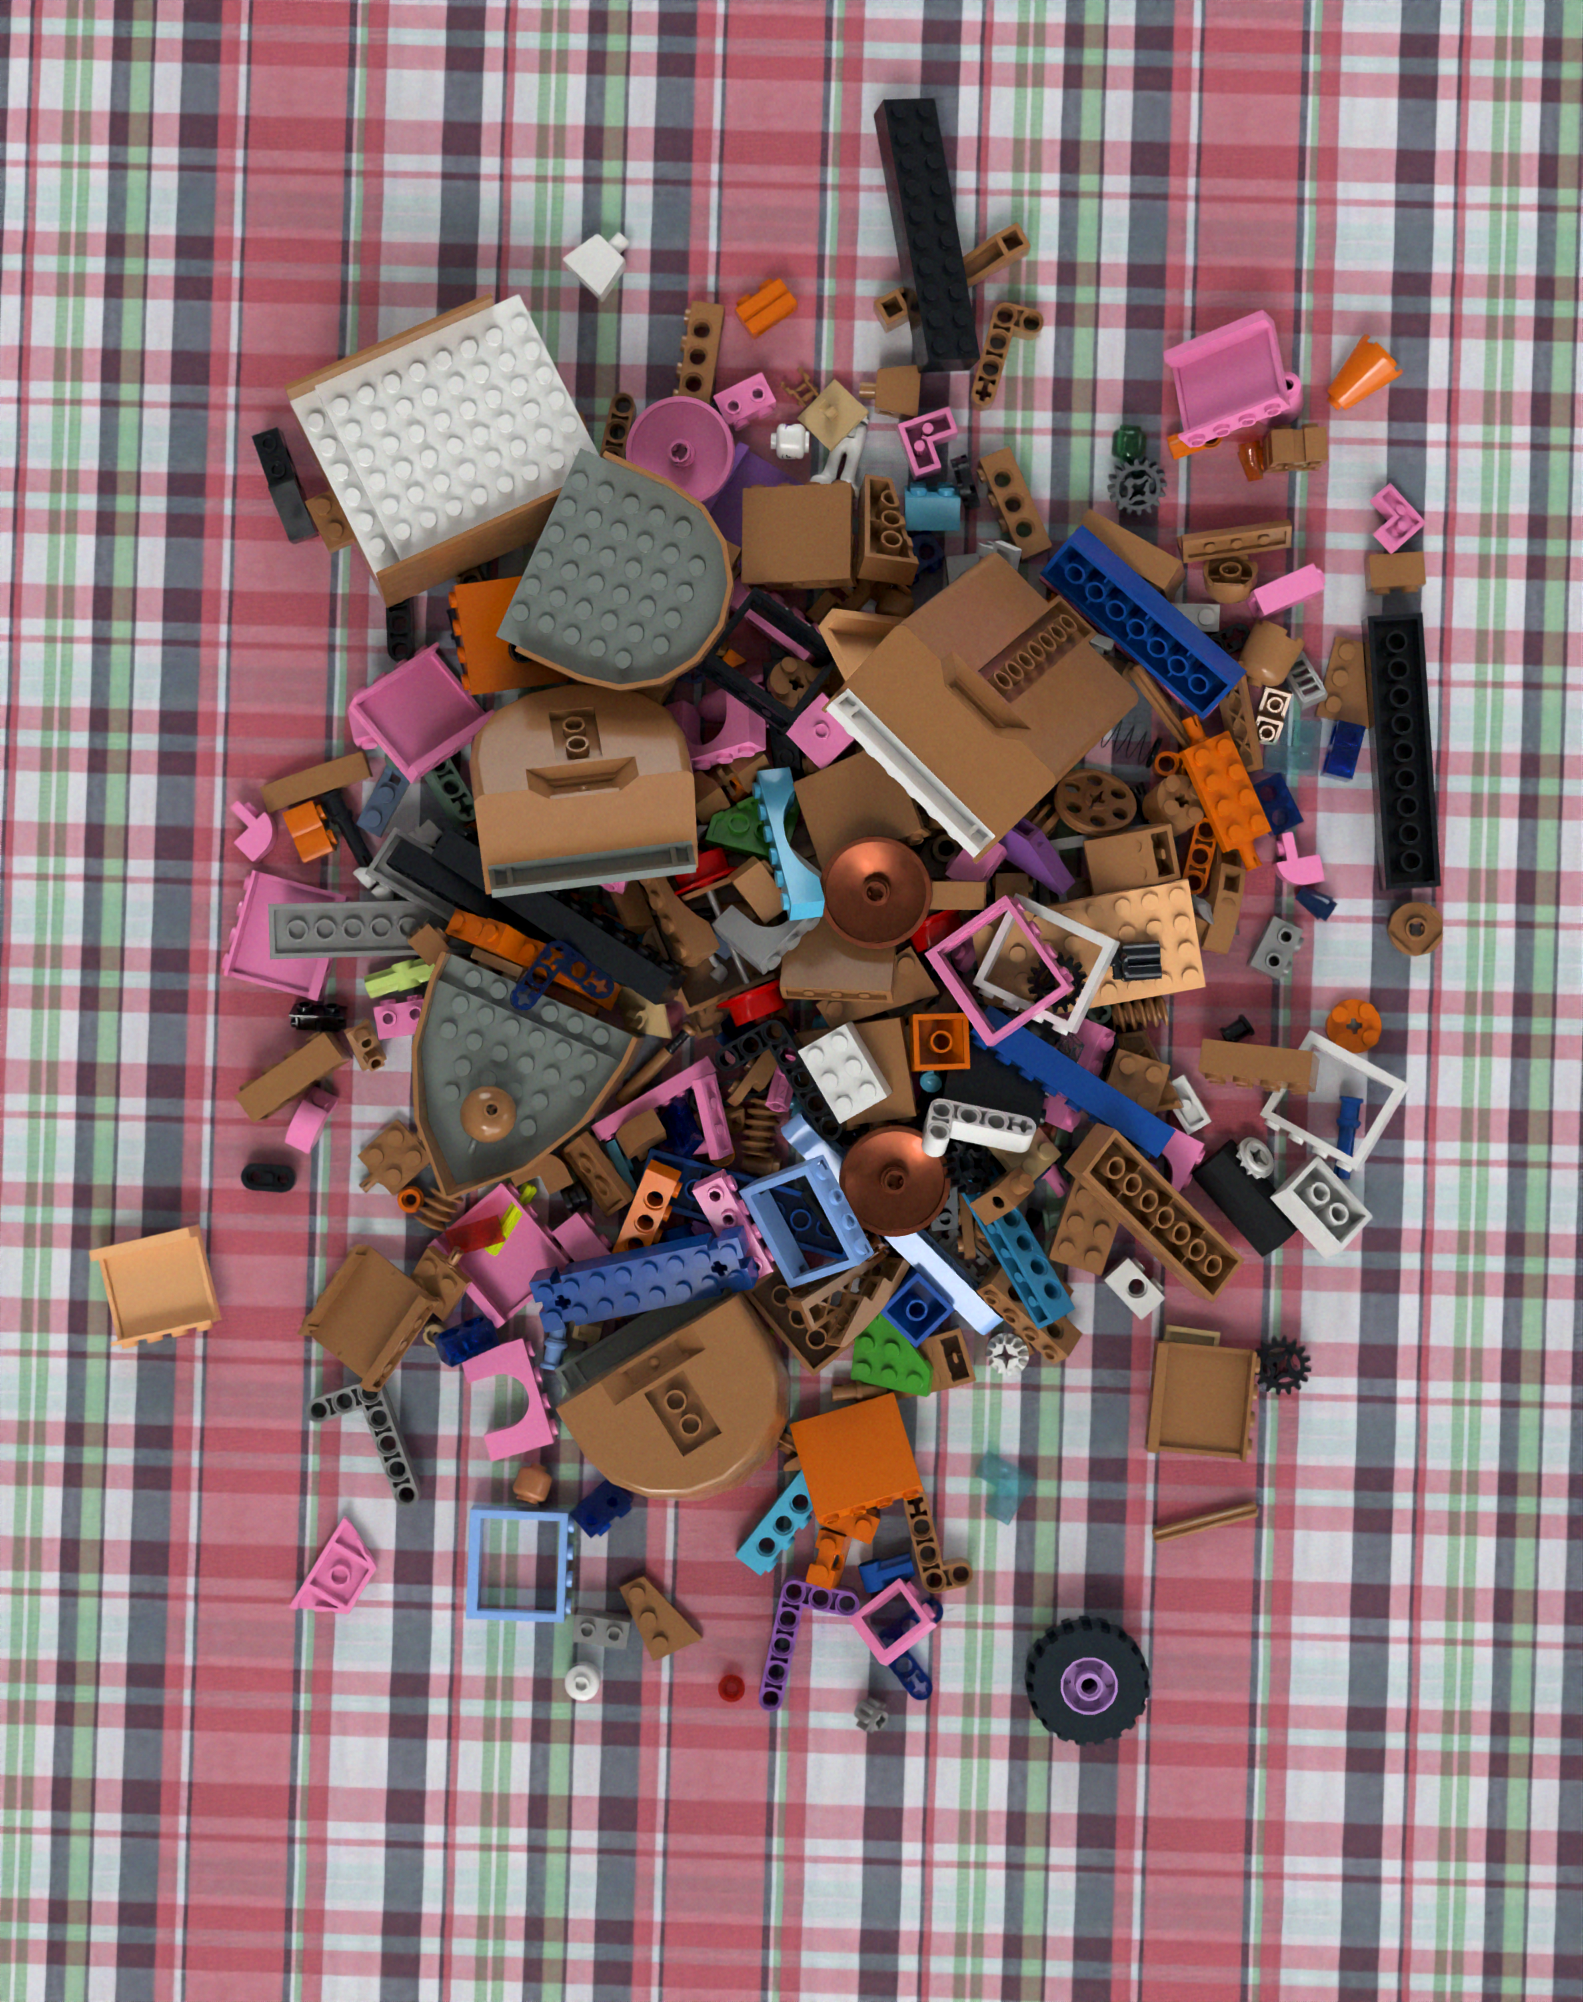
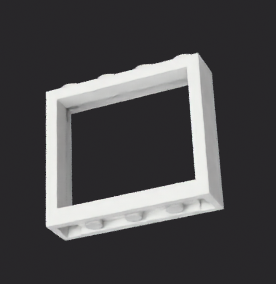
[972,893,1120,1036]
[1260,1030,1409,1173]

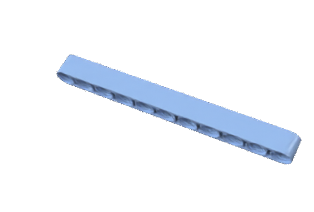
[781,1110,1004,1335]

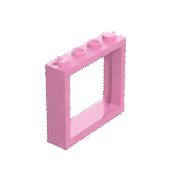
[925,895,1075,1046]

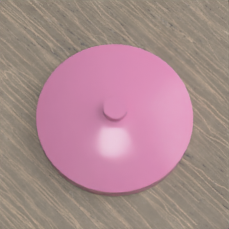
[626,396,735,503]

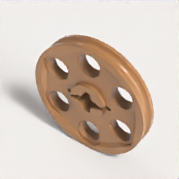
[1054,769,1137,837]

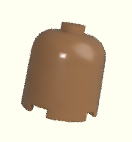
[1238,619,1306,689]

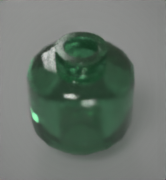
[1111,424,1148,464]

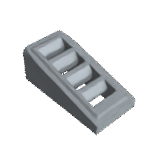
[1286,651,1328,710]

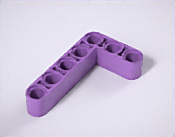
[759,1575,859,1712]

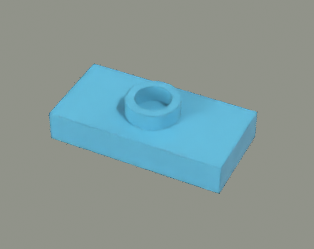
[605,1139,637,1191]

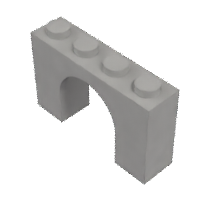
[713,846,824,975]

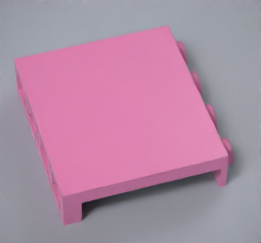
[1163,310,1291,448]
[349,642,495,784]
[222,870,351,1001]
[427,1180,574,1329]

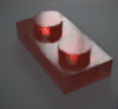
[445,1214,506,1254]

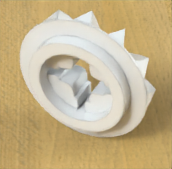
[1236,1137,1274,1179]
[985,1333,1029,1376]

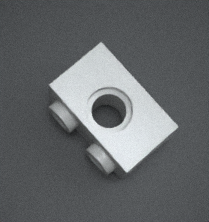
[1101,1256,1165,1320]

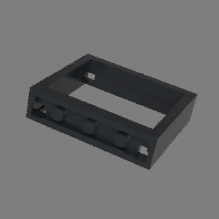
[695,587,836,734]

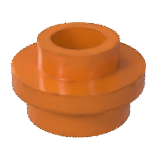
[397,1186,425,1213]

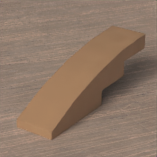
[260,751,373,813]
[825,1257,911,1347]

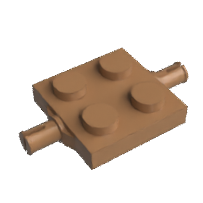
[358,1119,430,1196]
[410,1245,473,1321]

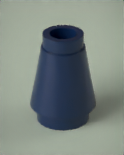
[1295,885,1338,922]

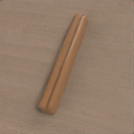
[1128,663,1191,750]
[1152,1501,1258,1544]

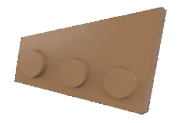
[1315,636,1369,729]
[619,1574,703,1662]

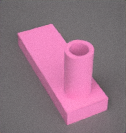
[683,1073,734,1160]

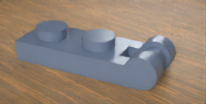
[356,765,410,838]

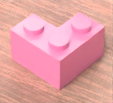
[897,406,958,482]

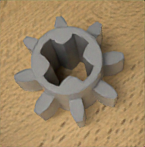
[854,1697,888,1733]

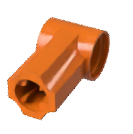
[1166,431,1223,460]

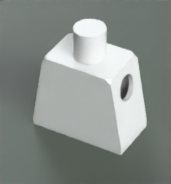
[563,232,629,302]

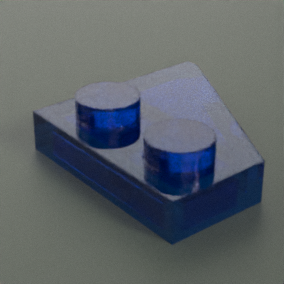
[659,1097,704,1158]

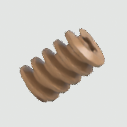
[1110,995,1169,1032]
[740,1098,782,1158]
[414,1180,468,1231]

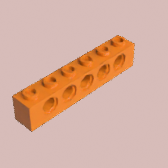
[612,1159,683,1321]

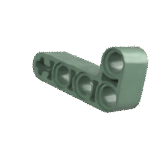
[385,753,476,828]

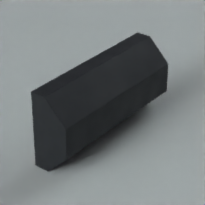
[1191,1139,1298,1257]

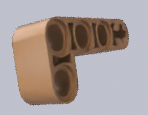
[970,302,1044,411]
[903,1488,973,1593]

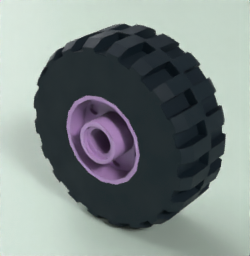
[1024,1616,1150,1746]

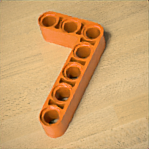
[1151,751,1217,895]

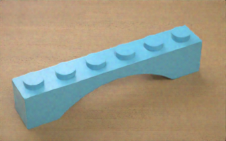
[752,767,825,921]

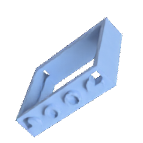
[739,1154,874,1288]
[466,1505,575,1623]

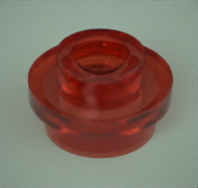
[718,1674,745,1702]

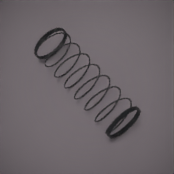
[1101,720,1163,769]

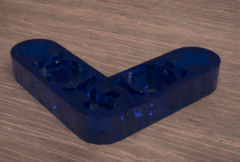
[509,940,614,1011]
[878,1597,943,1700]

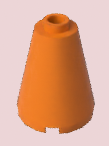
[1326,333,1403,411]

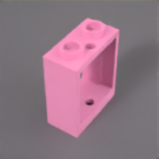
[1245,563,1326,621]
[849,1578,938,1666]

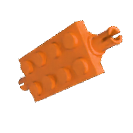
[1179,714,1272,872]

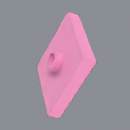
[786,692,855,770]

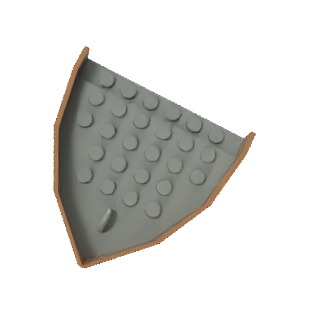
[411,951,646,1199]

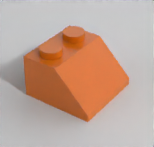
[908,1013,970,1072]

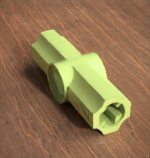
[364,958,435,998]

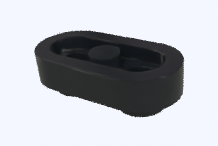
[241,1163,297,1193]

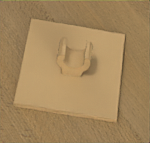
[797,379,870,452]
[617,983,672,1039]

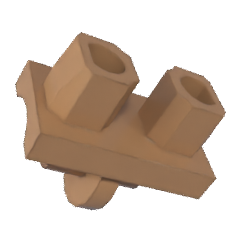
[343,1018,387,1072]

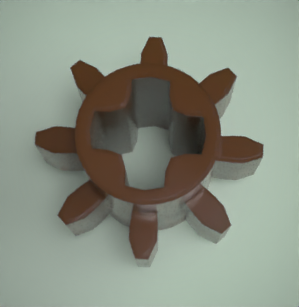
[864,1230,890,1264]

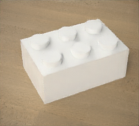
[798,1020,893,1124]
[1270,1156,1373,1258]

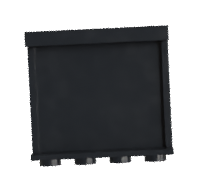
[940,1003,1061,1129]

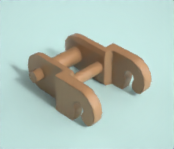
[779,366,819,408]

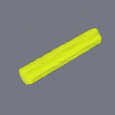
[484,1182,537,1256]

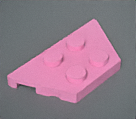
[289,1516,378,1614]

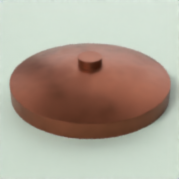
[820,835,932,949]
[839,1125,951,1237]

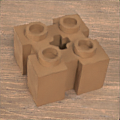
[1262,423,1328,474]

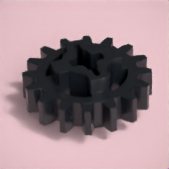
[1107,455,1167,516]
[1027,952,1087,1013]
[942,1139,995,1195]
[1255,1335,1312,1395]

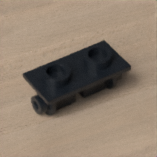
[289,1002,348,1032]

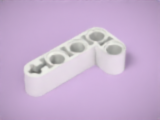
[921,1099,1036,1157]

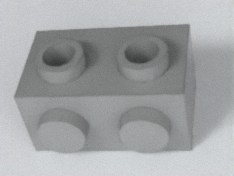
[1246,916,1304,980]

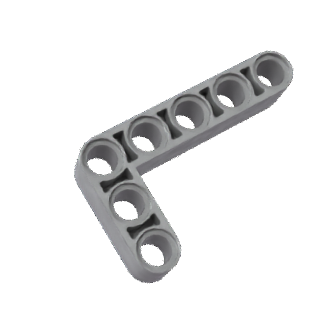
[306,1380,422,1508]

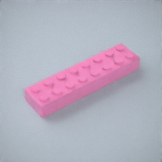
[591,1056,719,1142]

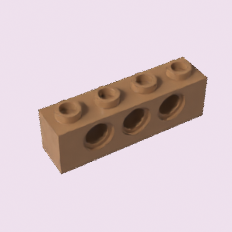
[673,300,725,406]
[976,446,1052,564]
[976,1263,1083,1364]

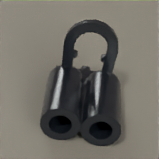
[1110,941,1162,982]

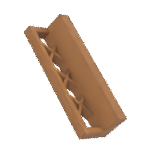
[1177,519,1292,563]
[1219,661,1264,774]
[785,1257,886,1331]

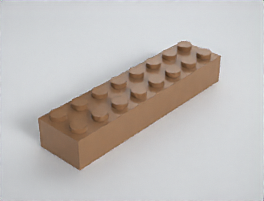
[1046,1048,1171,1276]
[1064,1123,1244,1303]

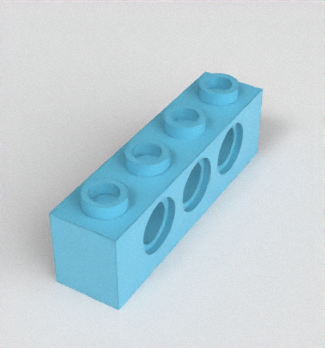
[735,1470,813,1576]

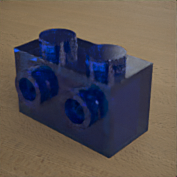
[570,1479,633,1538]

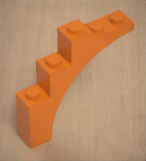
[444,908,622,1011]

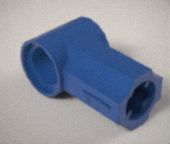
[858,1552,916,1593]

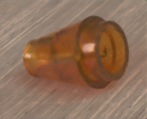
[1237,440,1264,482]

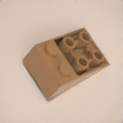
[1082,823,1181,895]
[893,1325,976,1400]

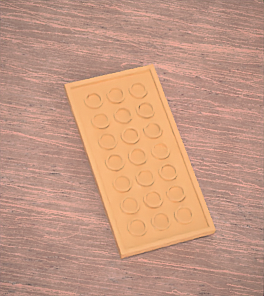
[969,878,1206,1015]

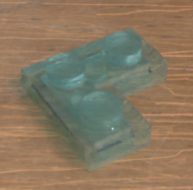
[1262,720,1322,777]
[974,1450,1036,1525]

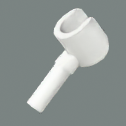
[709,954,728,984]

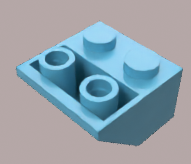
[904,481,961,531]

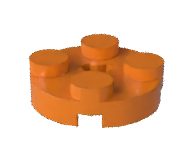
[1325,999,1382,1053]

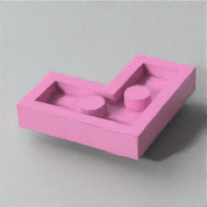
[1370,483,1426,554]

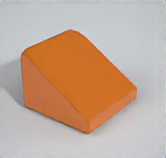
[722,649,747,669]

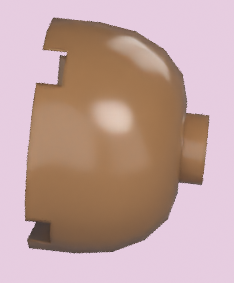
[1203,554,1258,604]
[459,1086,517,1143]

